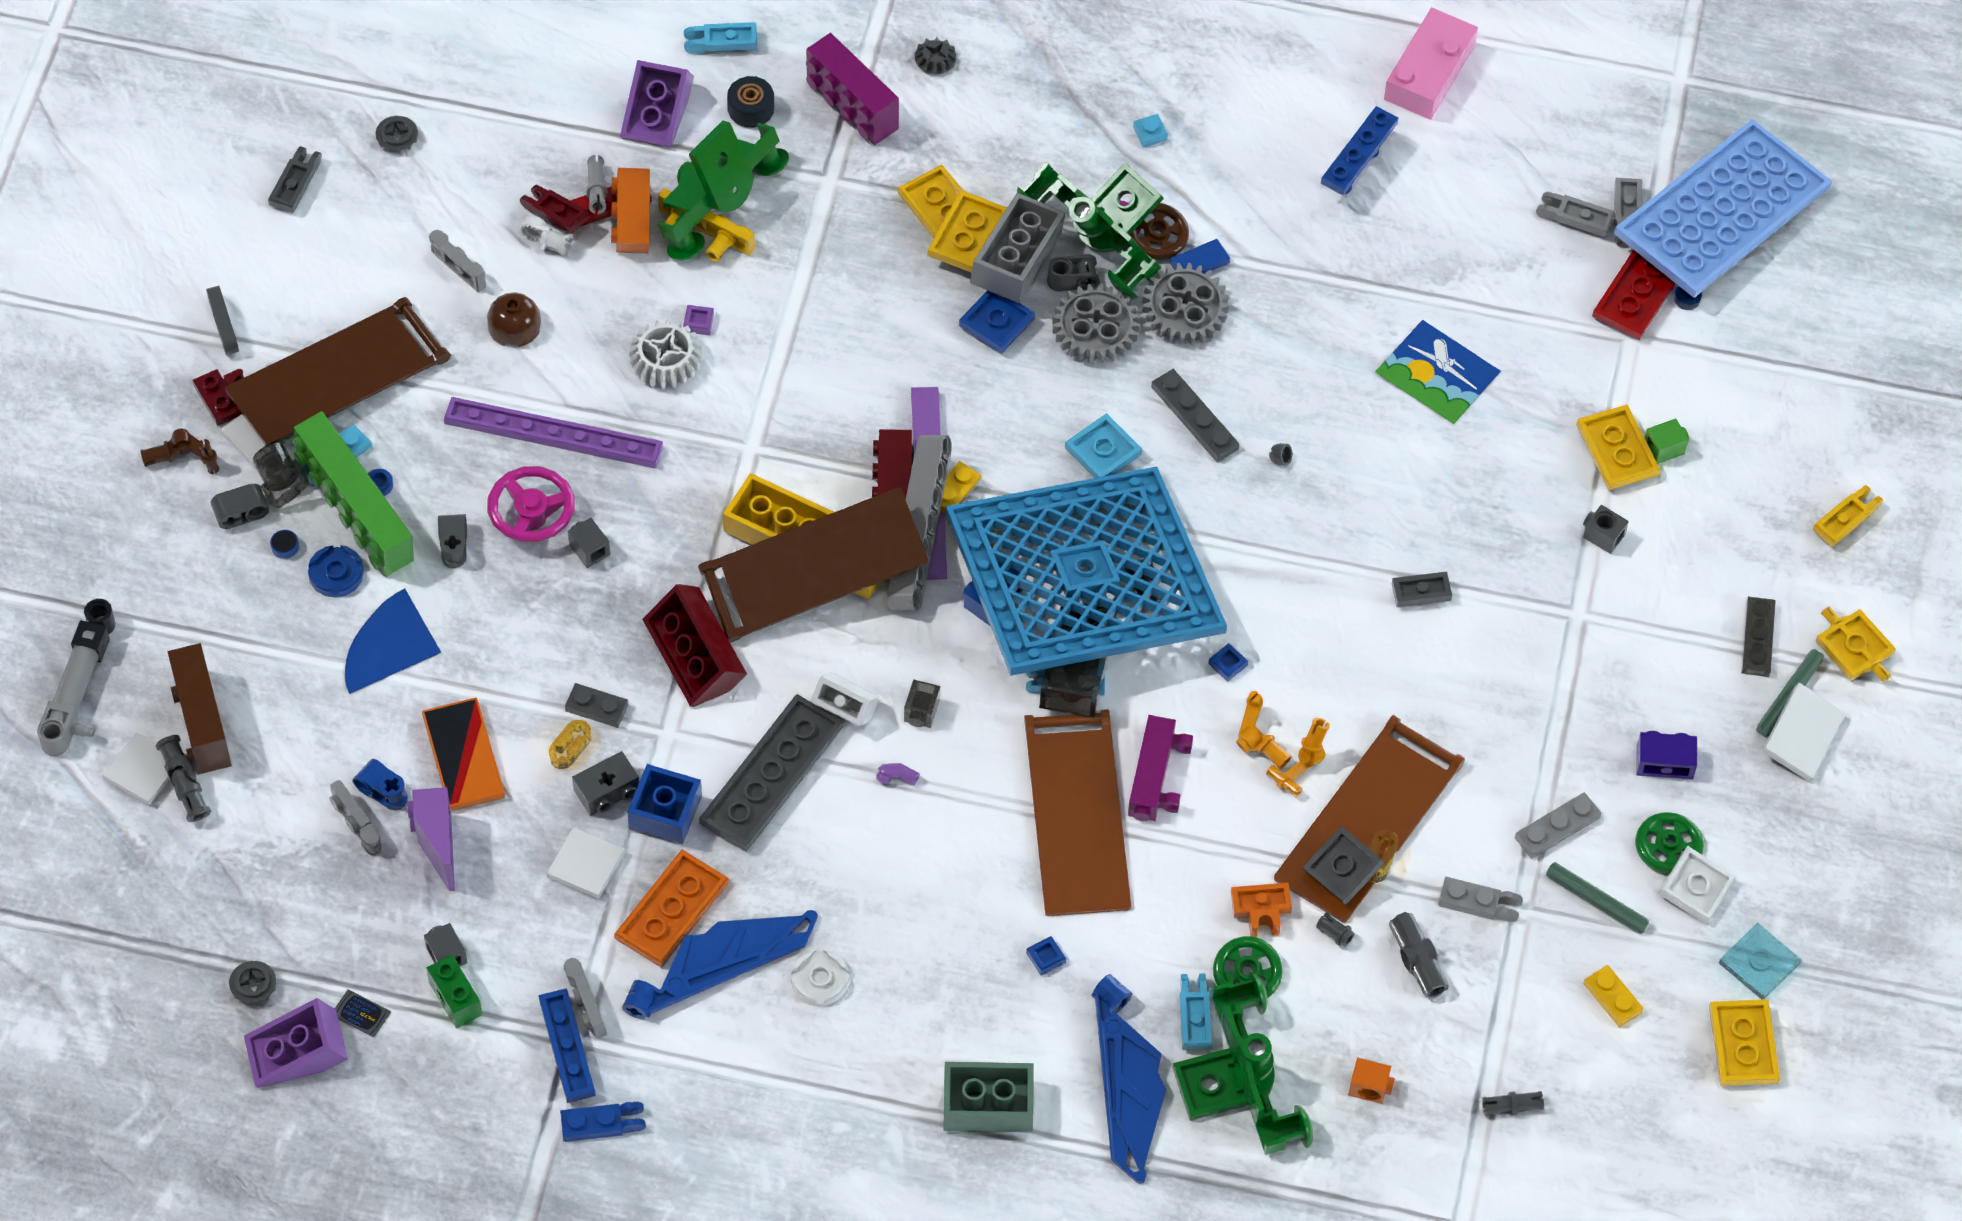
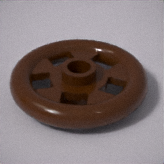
[1130,203,1189,260]

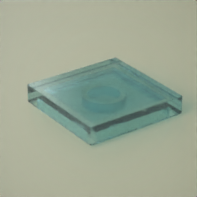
[1719,923,1802,999]

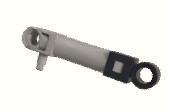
[37,598,116,756]

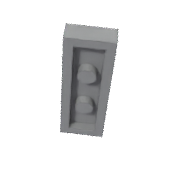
[1515,792,1602,859]

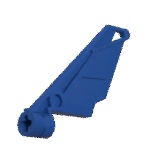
[622,910,818,1019]
[1091,974,1166,1184]

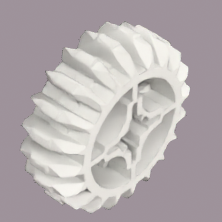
[629,319,703,390]

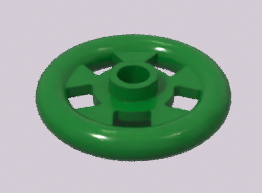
[1635,812,1704,874]
[1213,936,1283,998]

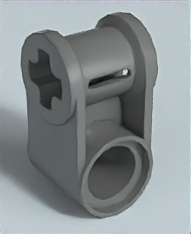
[1047,254,1100,292]
[438,514,467,568]

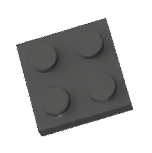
[1302,826,1385,905]

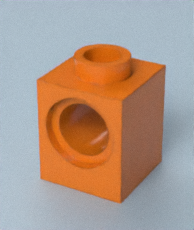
[1348,1057,1395,1104]

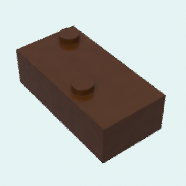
[167,643,232,775]

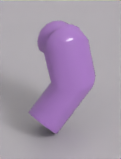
[876,763,920,786]

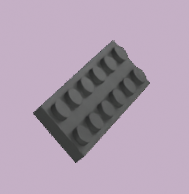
[699,694,844,852]

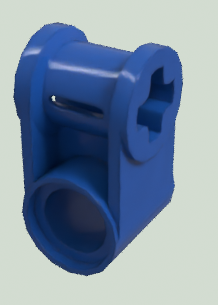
[352,758,408,810]

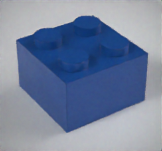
[627,764,702,844]

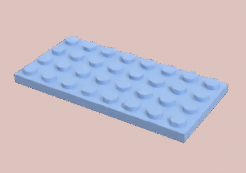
[1614,119,1832,298]

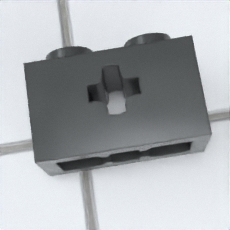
[572,751,639,816]

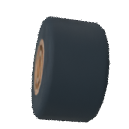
[727,76,774,128]

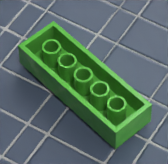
[292,411,414,577]

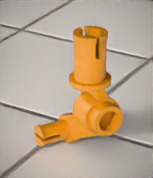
[1235,690,1292,770]
[1266,718,1330,798]

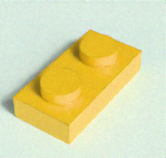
[940,461,982,515]
[1583,965,1644,1028]

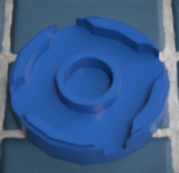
[308,545,364,598]

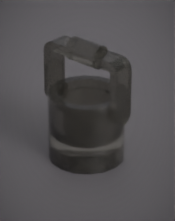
[253,443,309,508]

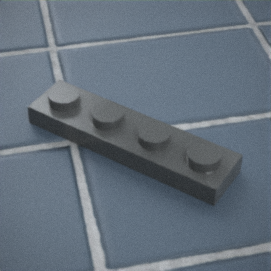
[1151,368,1239,462]

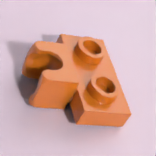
[1230,882,1292,937]

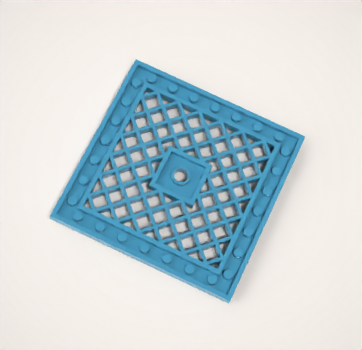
[946,466,1227,676]

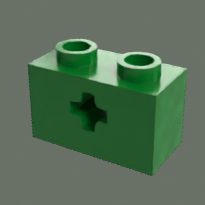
[426,955,482,1029]

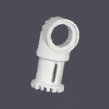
[520,215,573,257]

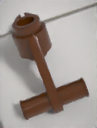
[140,428,219,474]

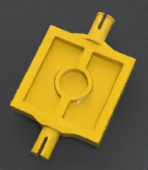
[1816,606,1896,683]

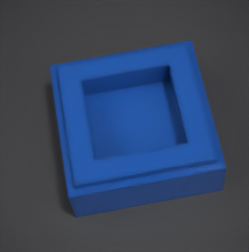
[1208,643,1248,682]
[1026,936,1066,975]

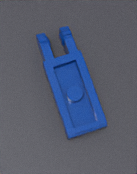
[560,1101,646,1142]

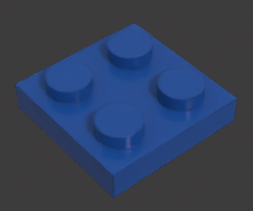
[959,290,1035,354]

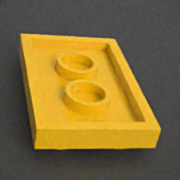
[927,190,1007,273]
[1576,404,1660,491]
[1709,999,1780,1086]

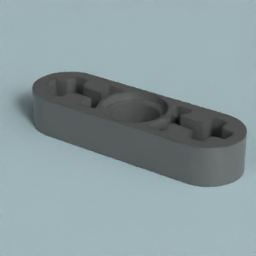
[206,285,239,355]

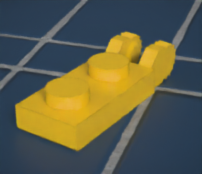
[1813,485,1884,548]

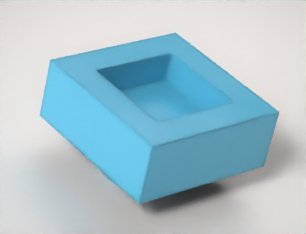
[1133,114,1168,147]

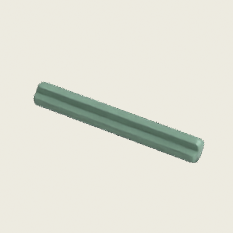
[1756,649,1824,737]
[1546,862,1649,934]

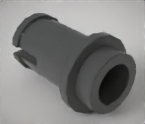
[1316,913,1355,947]

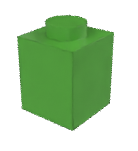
[1645,418,1689,464]

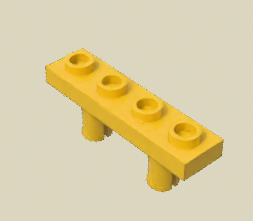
[658,188,755,262]

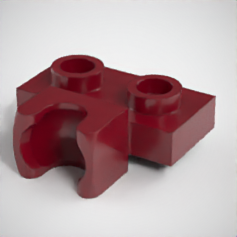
[192,369,244,426]

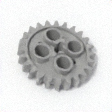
[1141,263,1230,345]
[1052,284,1140,364]

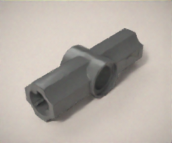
[1389,912,1449,999]

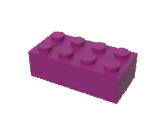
[806,32,899,145]

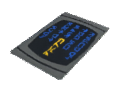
[335,989,391,1037]

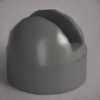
[1269,443,1293,466]

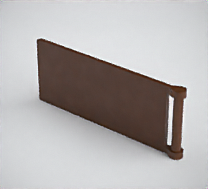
[225,297,451,447]
[698,487,929,643]

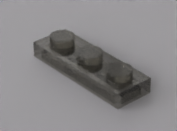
[1741,596,1776,677]

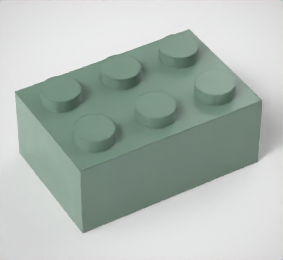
[943,1062,1034,1132]

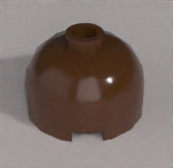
[487,292,541,347]

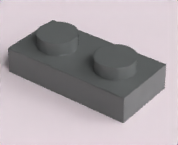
[1391,571,1452,607]
[565,683,628,728]

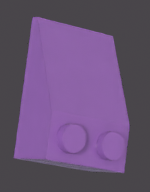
[620,60,694,147]
[407,787,455,891]
[244,998,348,1088]

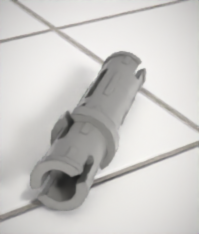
[586,155,608,214]

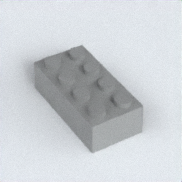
[970,193,1066,303]

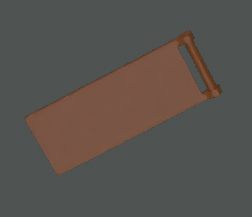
[1024,709,1131,916]
[1274,715,1466,923]

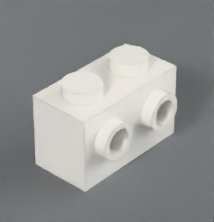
[810,672,880,726]

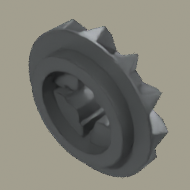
[915,37,957,74]
[375,116,418,153]
[229,961,276,1005]

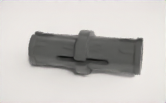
[1482,1091,1544,1116]

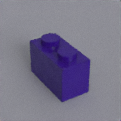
[1636,731,1697,780]

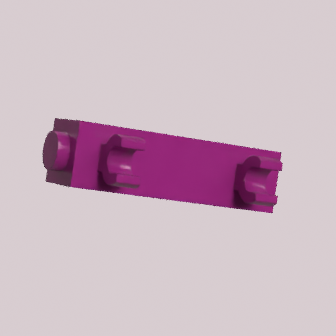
[1128,714,1194,822]

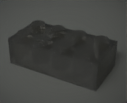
[1039,603,1117,718]

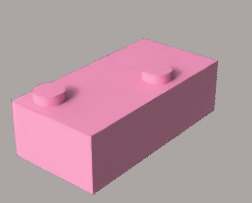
[1384,7,1478,120]

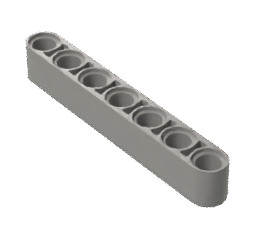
[887,435,952,611]

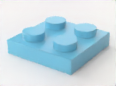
[1065,413,1142,478]

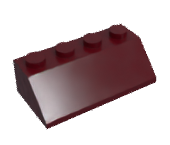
[642,584,747,707]

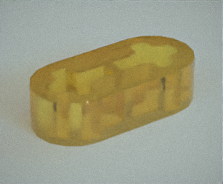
[549,720,591,769]
[1369,829,1399,883]

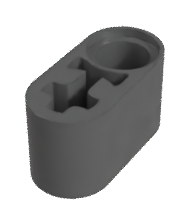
[210,484,269,529]

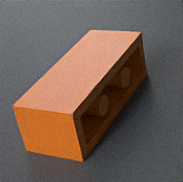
[611,168,650,253]

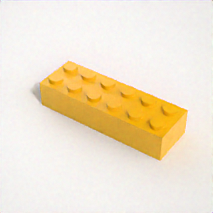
[723,473,881,600]

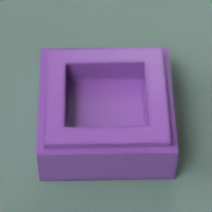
[683,305,714,335]

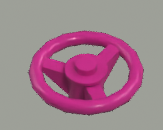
[487,466,575,542]

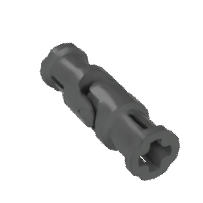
[155,735,211,822]

